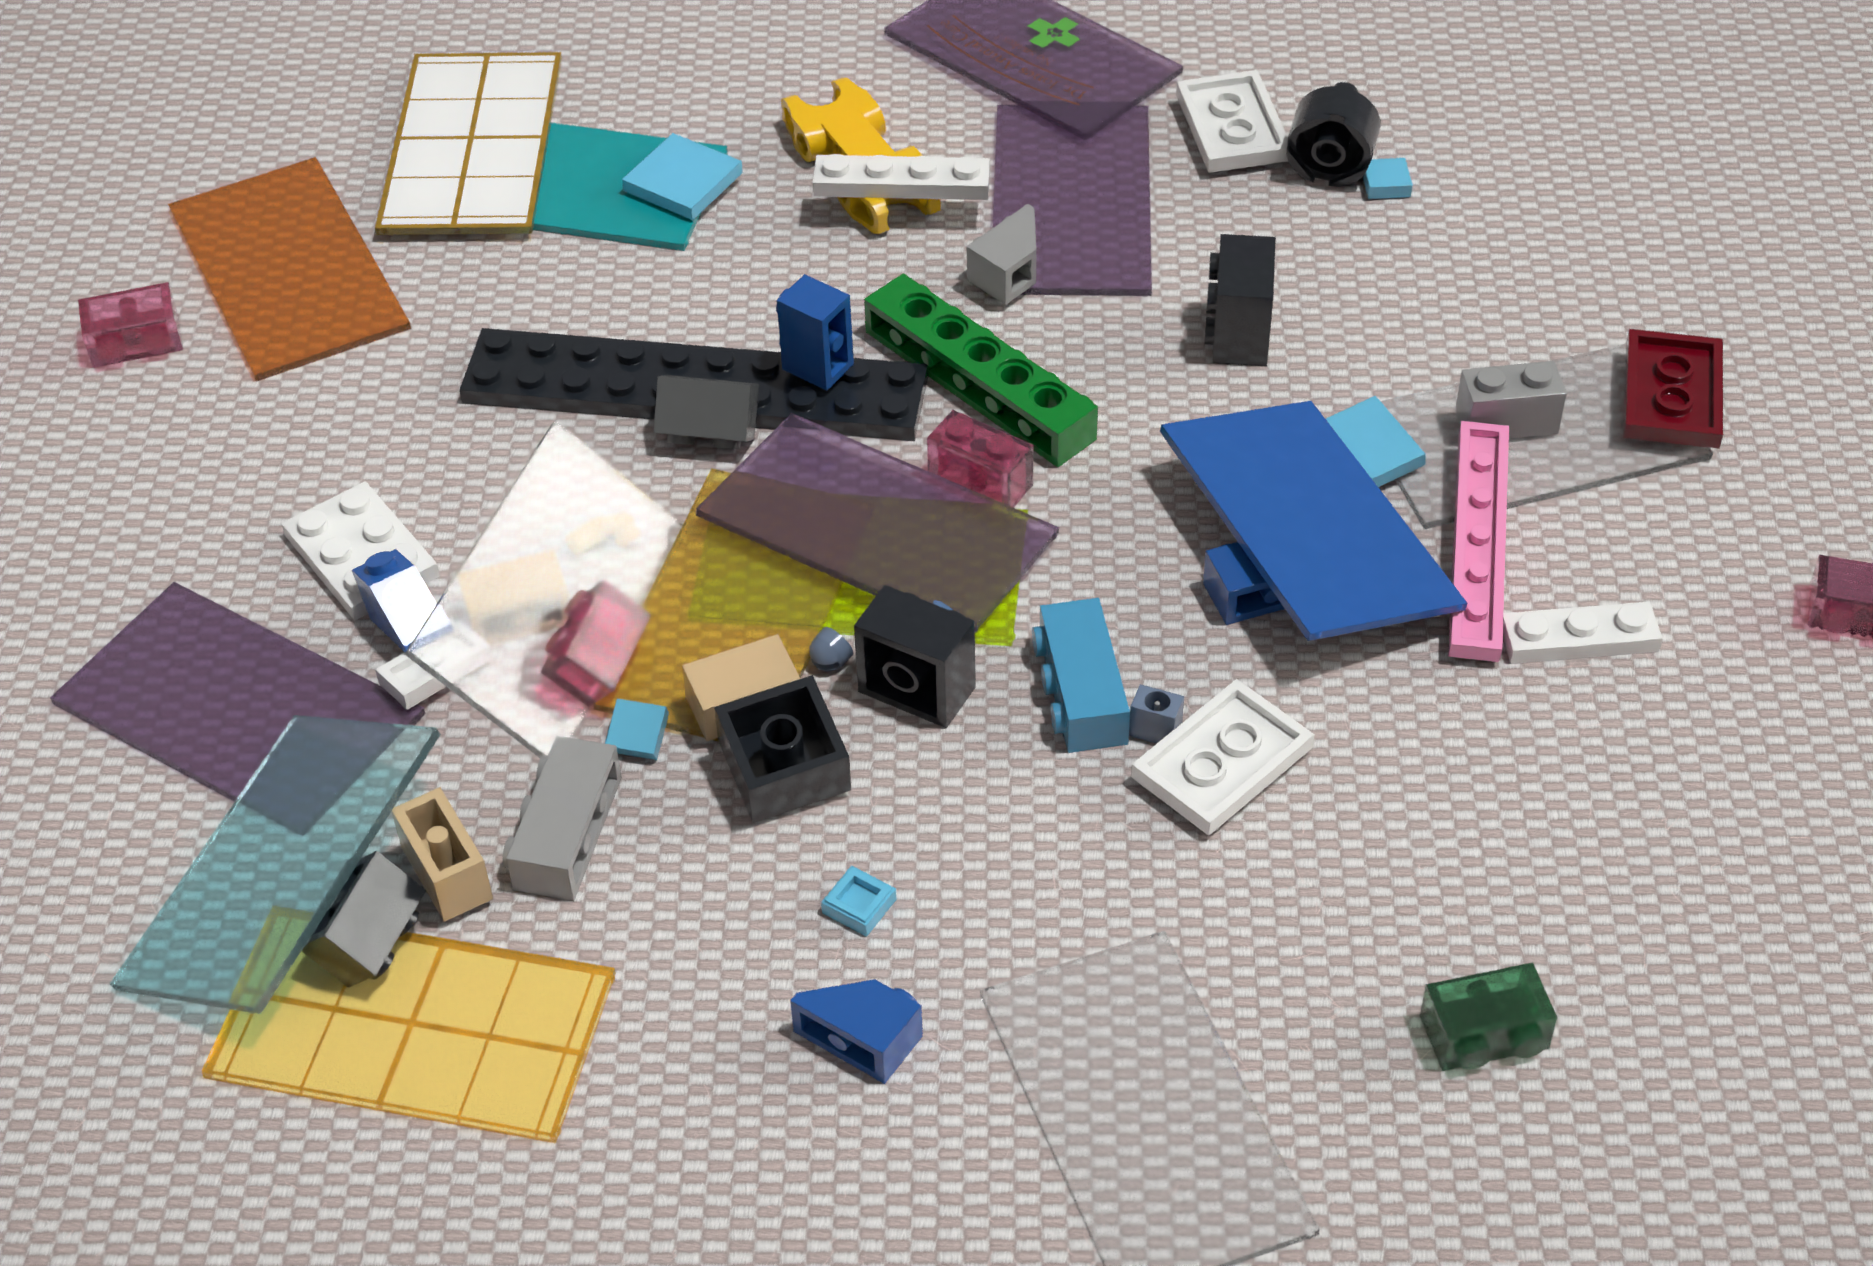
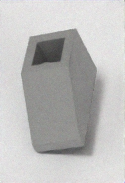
[966,204,1036,305]

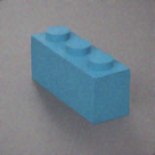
[1032,598,1130,753]

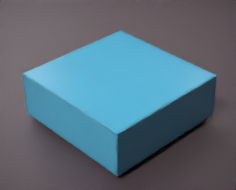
[1363,158,1413,199]
[605,698,669,760]
[821,865,897,937]

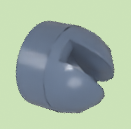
[809,627,854,672]

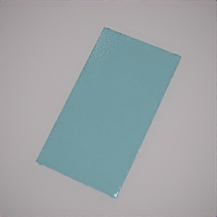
[110,715,441,1014]

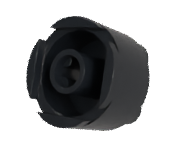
[1286,82,1381,187]

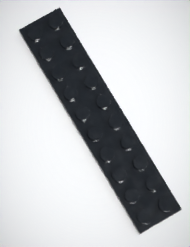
[459,328,928,441]

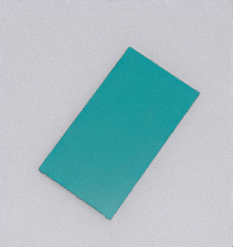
[515,122,728,251]

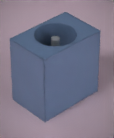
[1129,684,1184,744]

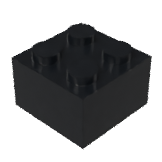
[1204,234,1276,366]
[854,585,976,729]
[714,675,851,823]

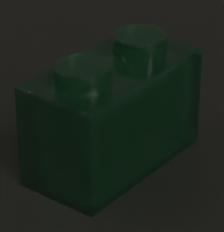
[1420,962,1558,1071]

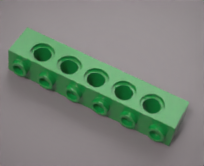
[864,273,1098,468]

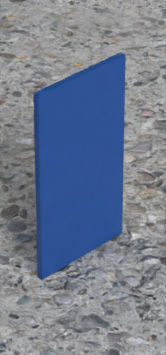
[1160,401,1468,641]

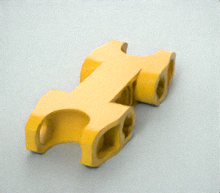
[781,77,941,234]

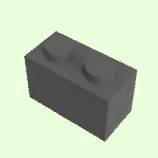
[653,375,759,449]

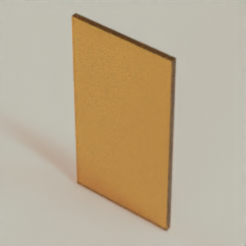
[168,157,412,382]

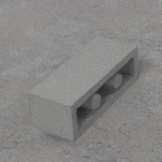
[502,735,622,901]

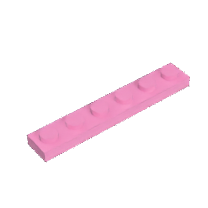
[1448,421,1509,662]

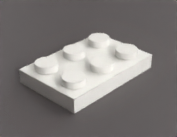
[1176,70,1288,173]
[281,481,440,621]
[1131,679,1315,836]

